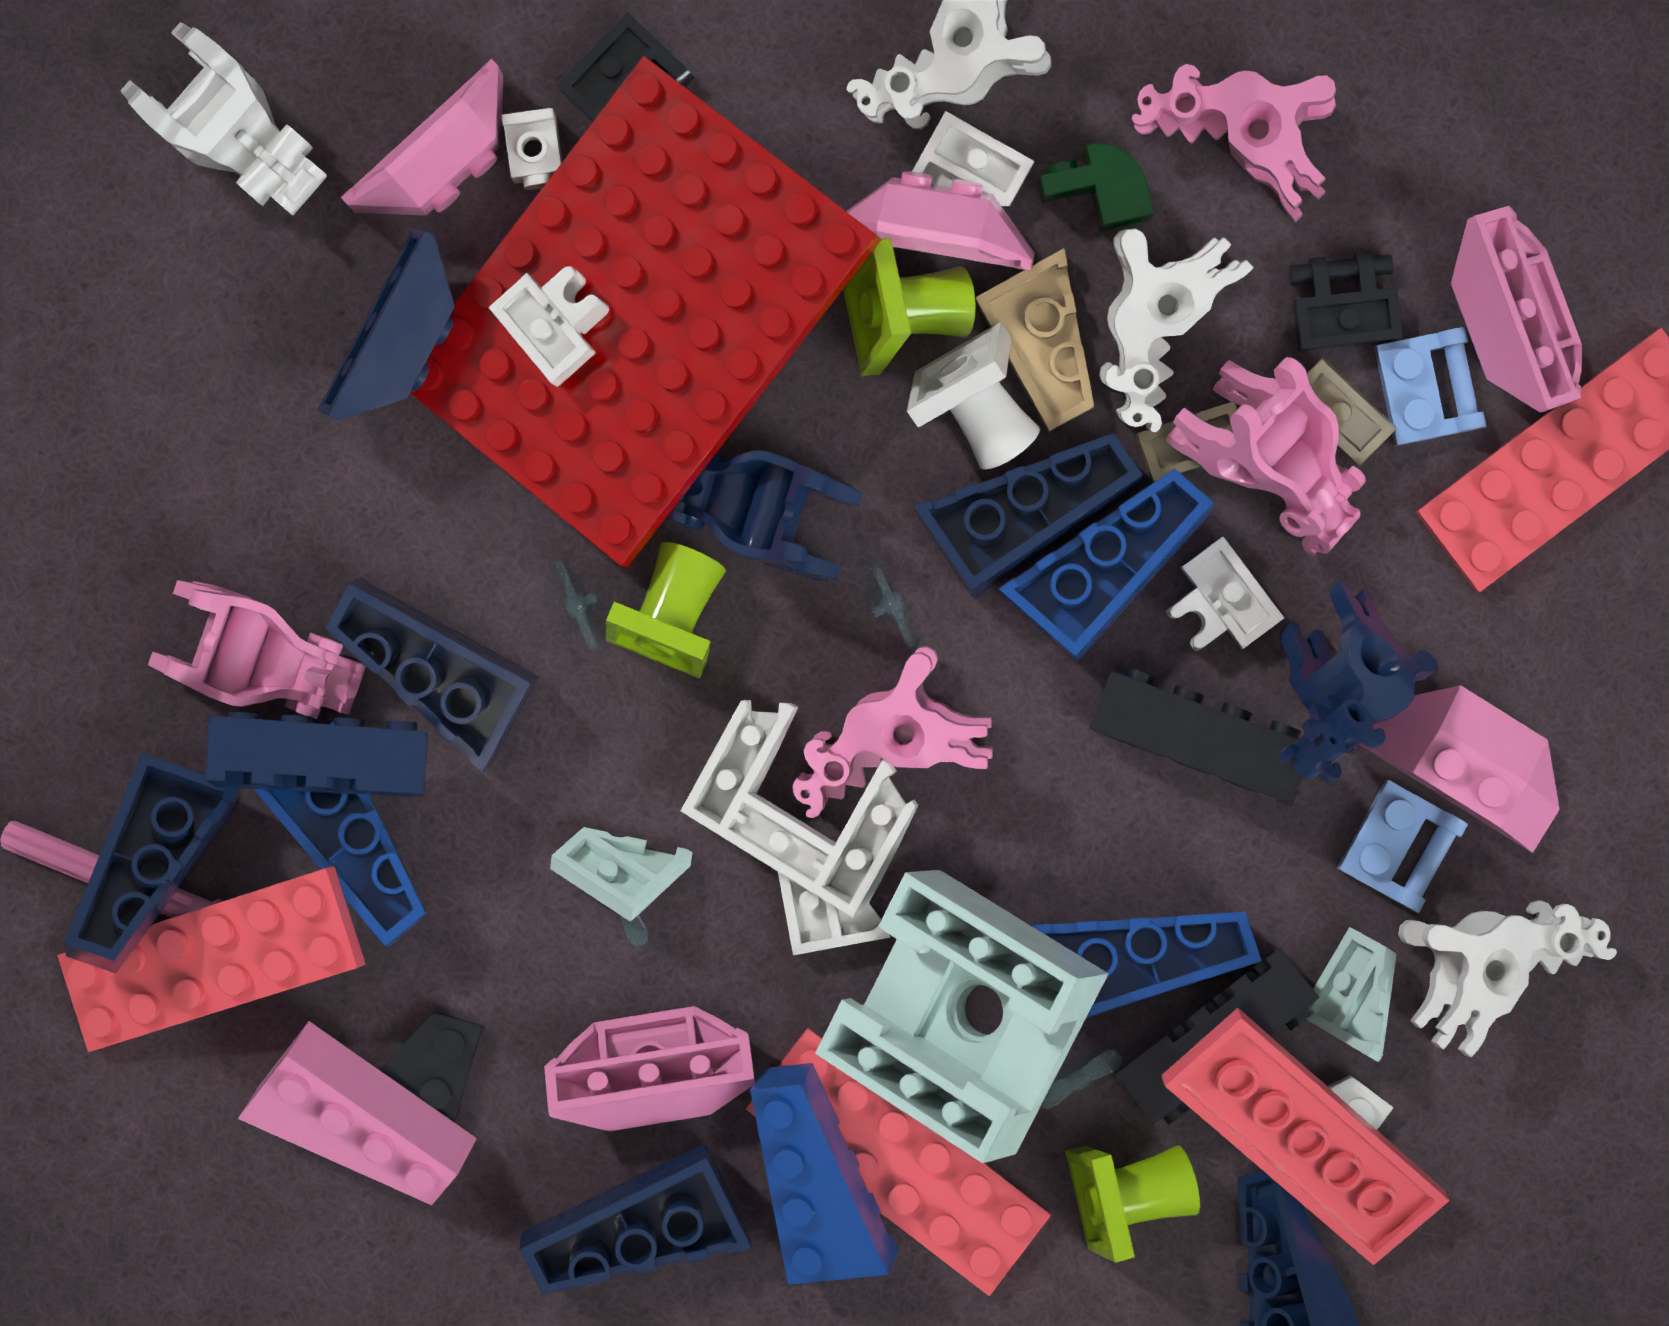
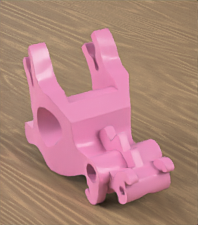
[1132,64,1336,223]
[1166,357,1366,556]
[148,580,366,719]
[793,646,993,818]

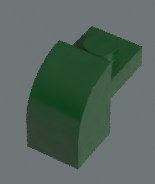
[1038,143,1154,232]

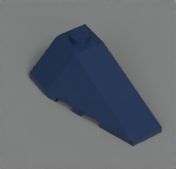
[1238,1170,1359,1326]

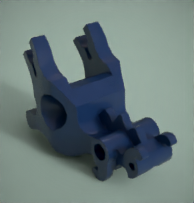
[665,450,863,581]
[1279,579,1438,783]

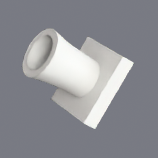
[907,322,1040,469]

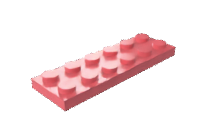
[1415,328,1669,593]
[57,866,366,1052]
[1161,1008,1449,1265]
[746,1027,1051,1296]

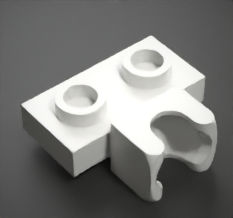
[488,266,609,387]
[1166,537,1284,651]

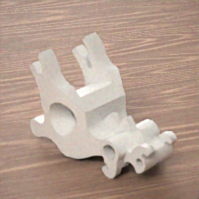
[847,0,1051,129]
[121,22,327,216]
[1099,229,1254,432]
[1398,900,1617,1057]

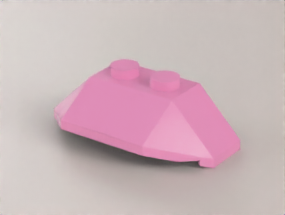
[341,59,503,215]
[846,171,1035,271]
[1451,206,1582,413]
[1359,685,1560,853]
[544,1006,755,1131]

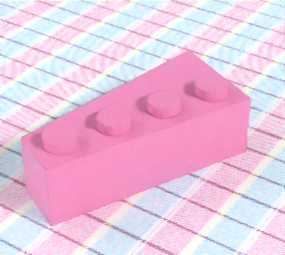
[238,1021,477,1205]

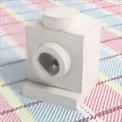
[502,108,563,190]

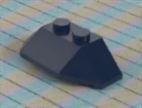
[317,228,455,421]

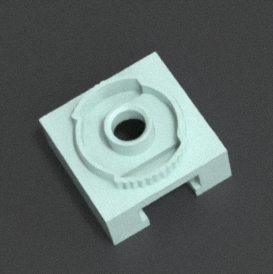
[815,870,1108,1163]

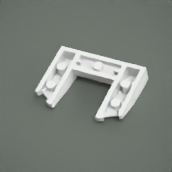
[681,700,918,918]

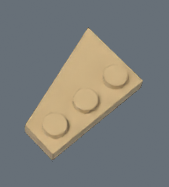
[975,248,1094,433]

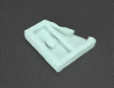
[550,827,693,922]
[1306,927,1396,1062]

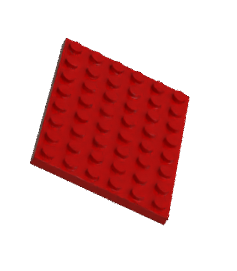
[410,56,881,568]

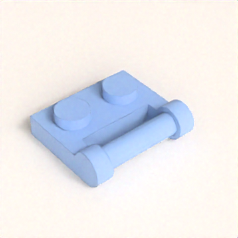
[1374,327,1487,446]
[1337,780,1468,914]

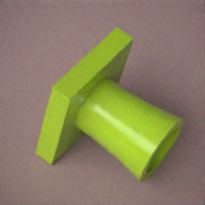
[843,238,975,376]
[606,542,726,679]
[1065,1145,1200,1263]

